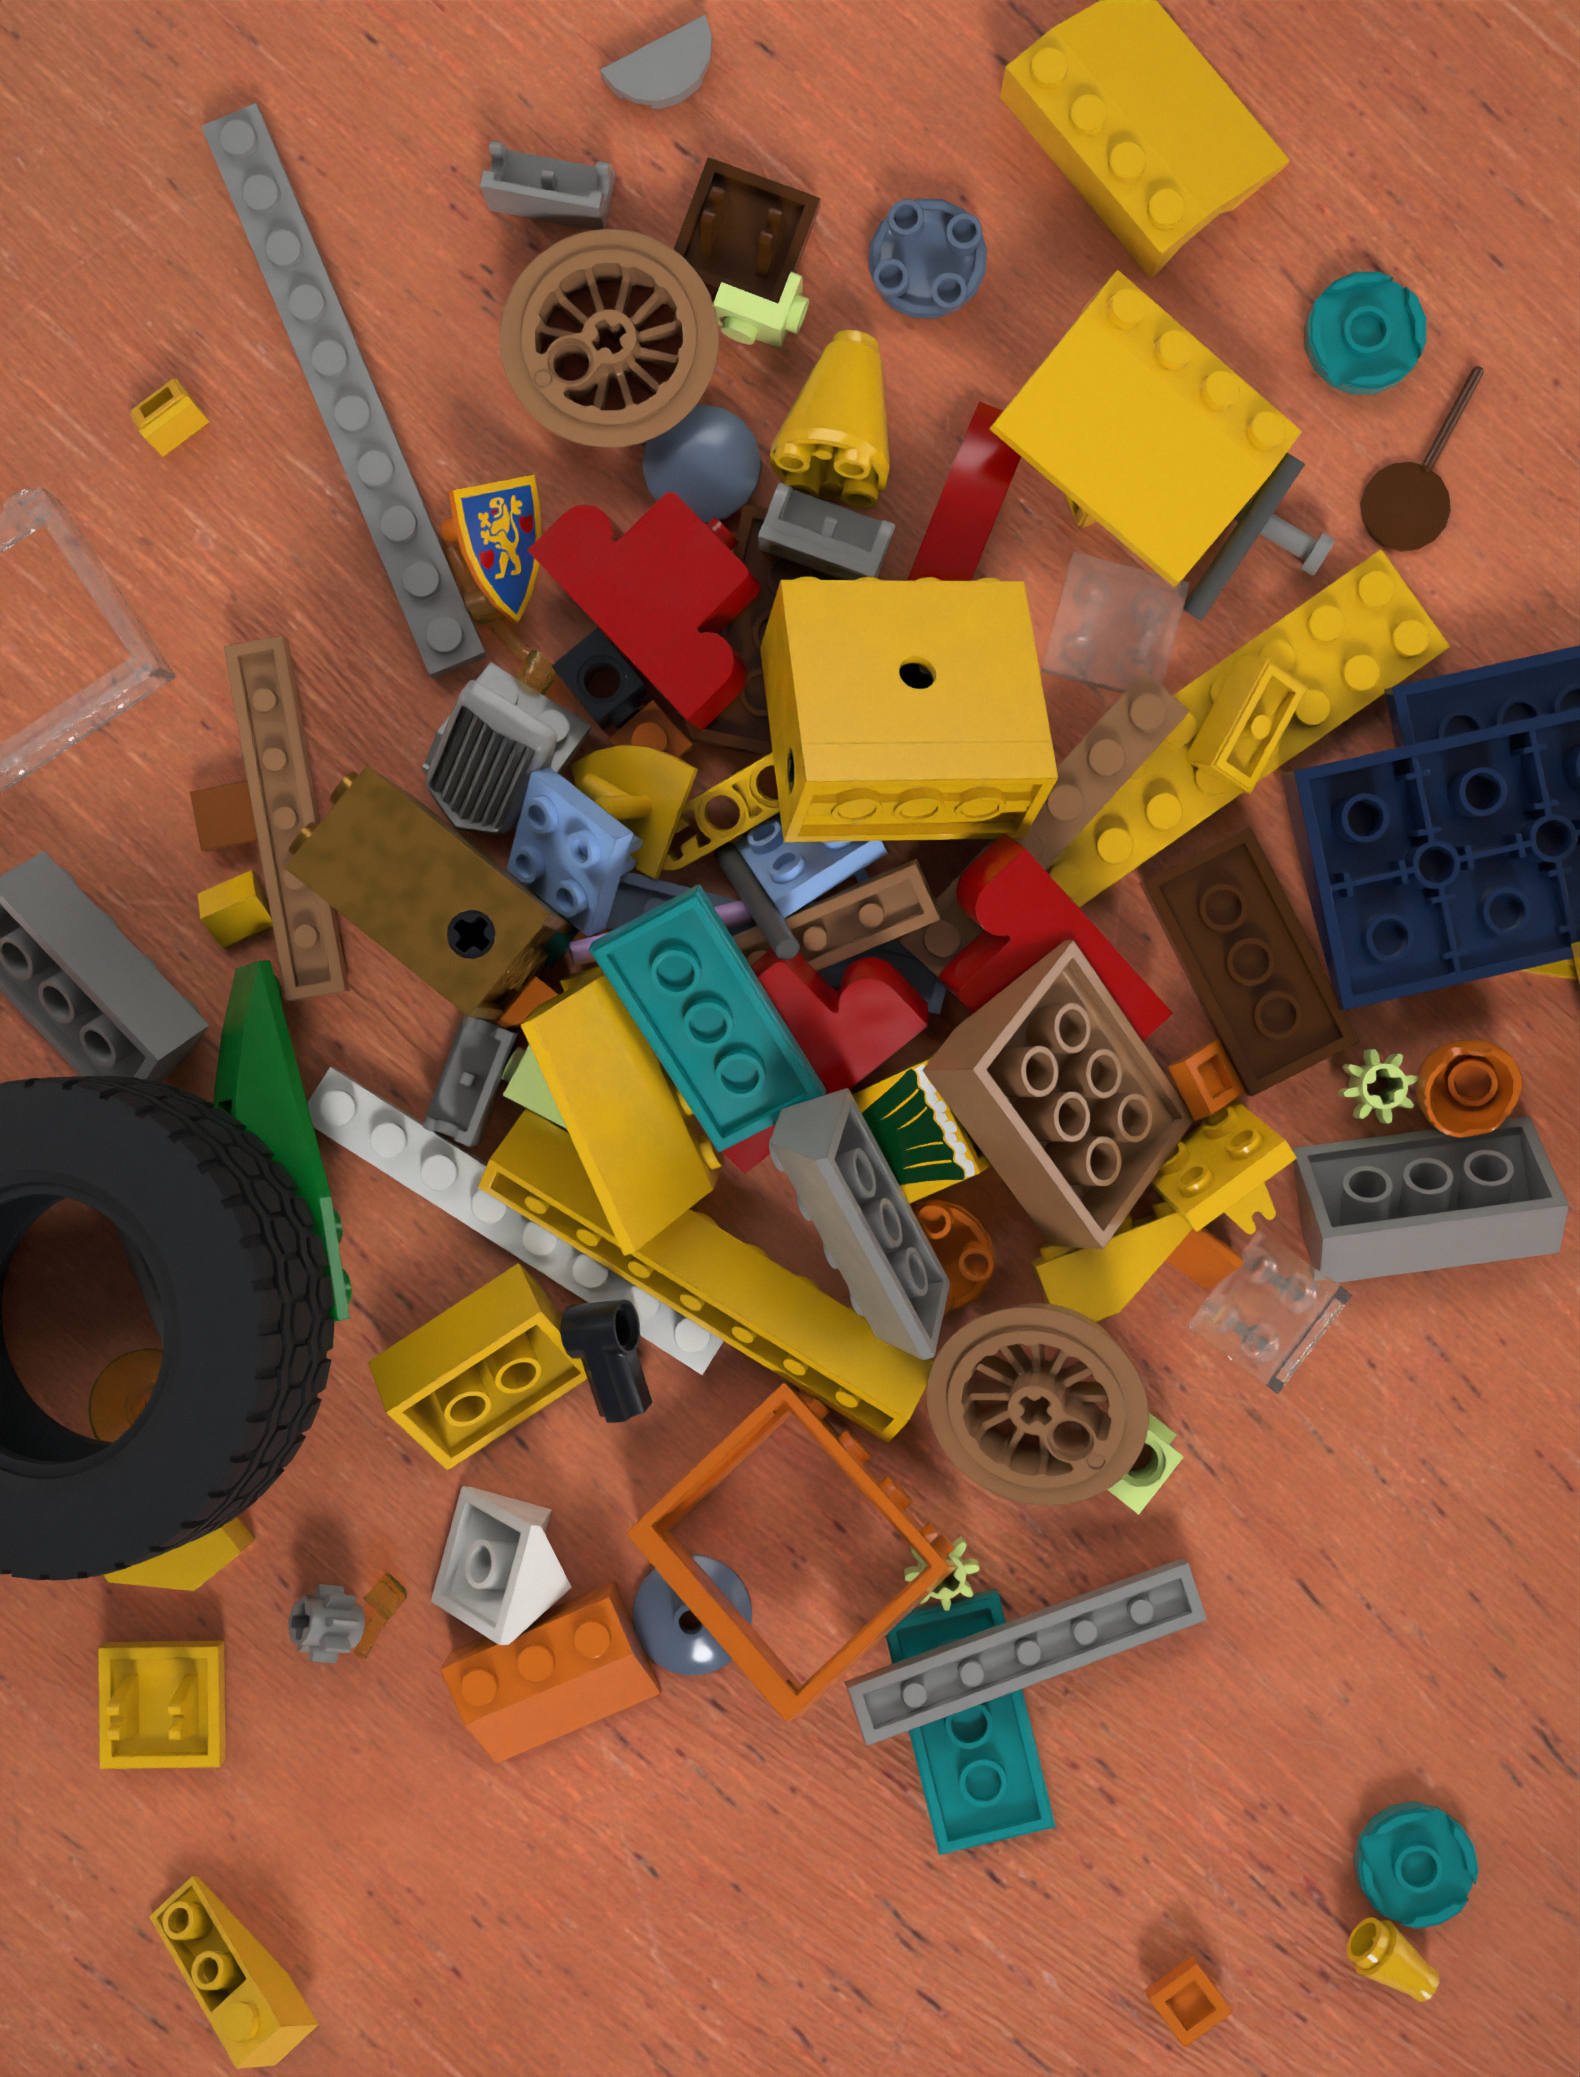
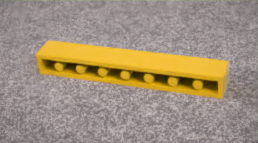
[478,1108,934,1443]

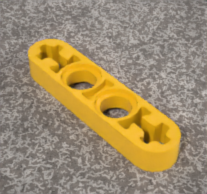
[662,752,780,870]

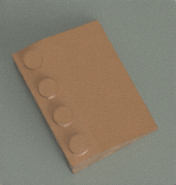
[922,940,1194,1249]

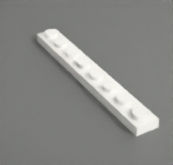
[307,1067,724,1375]

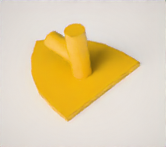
[570,745,698,879]

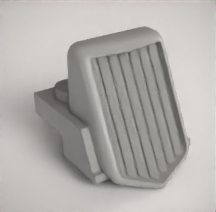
[422,662,591,835]

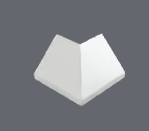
[431,1486,572,1645]

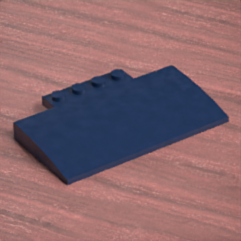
[1281,645,1580,1010]

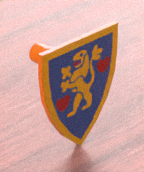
[441,474,542,623]

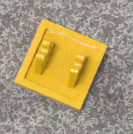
[1149,1099,1297,1234]
[98,1640,226,1769]

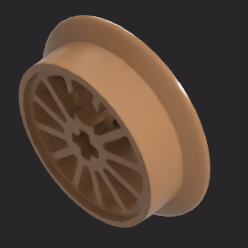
[500,229,719,448]
[926,1303,1149,1506]

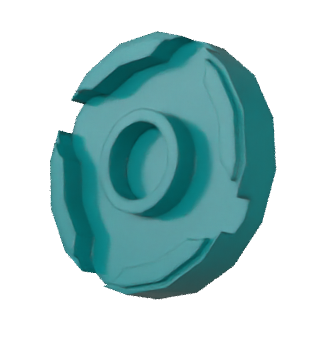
[1304,272,1427,395]
[1353,1801,1479,1929]

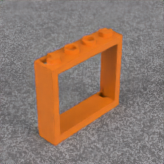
[625,1382,958,1723]

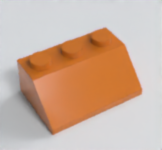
[440,1581,662,1764]

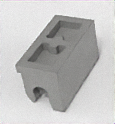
[480,141,616,230]
[758,482,895,580]
[423,1014,522,1147]

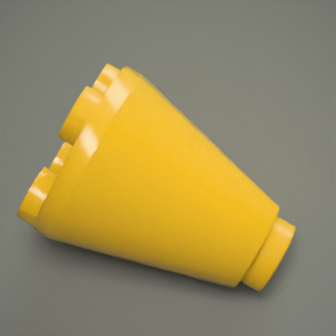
[769,330,890,509]

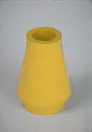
[1346,1917,1439,2002]

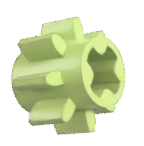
[1338,1049,1418,1124]
[903,1536,980,1611]

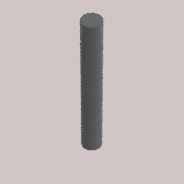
[1182,453,1305,621]
[714,842,800,960]

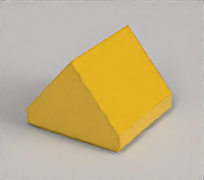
[130,378,210,457]
[198,870,273,949]

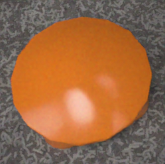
[909,1199,996,1316]

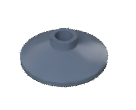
[633,1554,752,1675]

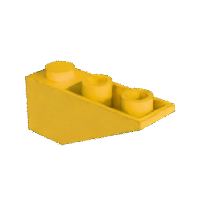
[1030,1199,1192,1322]
[149,1876,319,2069]

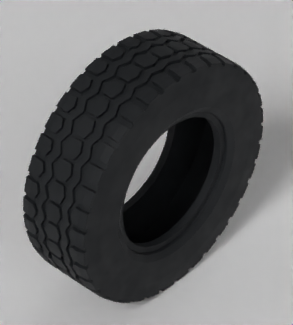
[0,1076,334,1581]

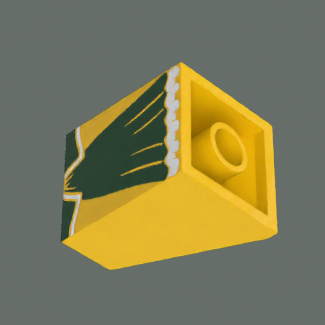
[851,1054,991,1204]

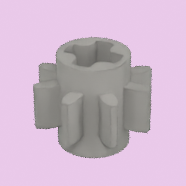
[288,1584,365,1663]

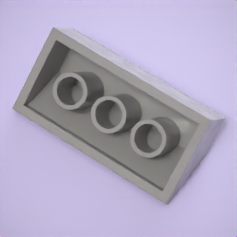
[0,851,209,1083]
[769,1088,950,1360]
[1292,1116,1569,1285]

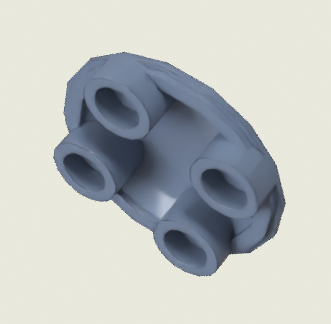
[869,198,987,319]
[642,404,762,524]

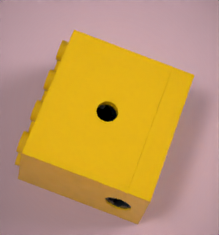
[760,577,1058,842]

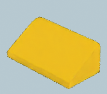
[1186,654,1308,794]

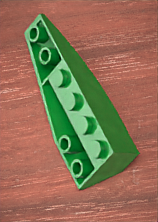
[213,960,352,1322]

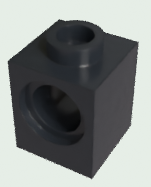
[551,628,648,730]

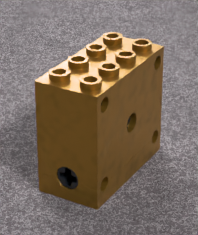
[284,765,576,1020]

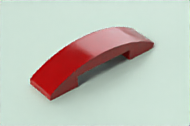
[907,401,1021,581]

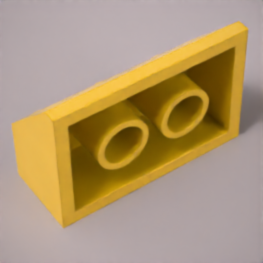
[367,1263,587,1471]

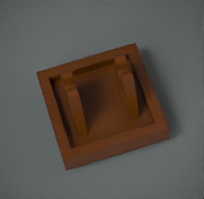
[674,157,820,304]

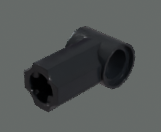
[560,1300,653,1423]

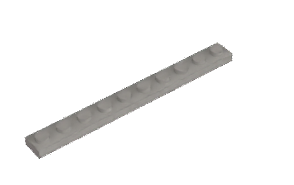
[201,103,488,679]

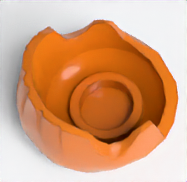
[1414,1040,1523,1138]

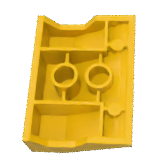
[1000,0,1290,278]
[989,270,1302,587]
[520,965,725,1256]

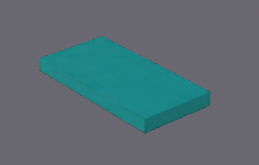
[589,884,826,1152]
[886,1588,1056,1855]

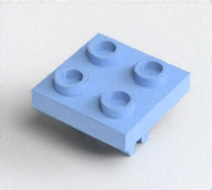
[506,766,643,937]
[734,814,888,919]

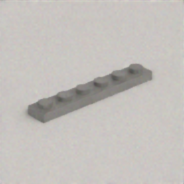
[844,1558,1207,1746]

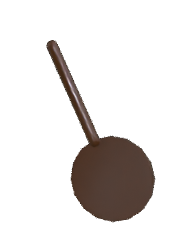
[1360,366,1484,552]

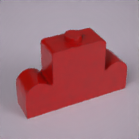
[527,492,761,731]
[939,833,1173,1042]
[703,948,928,1174]

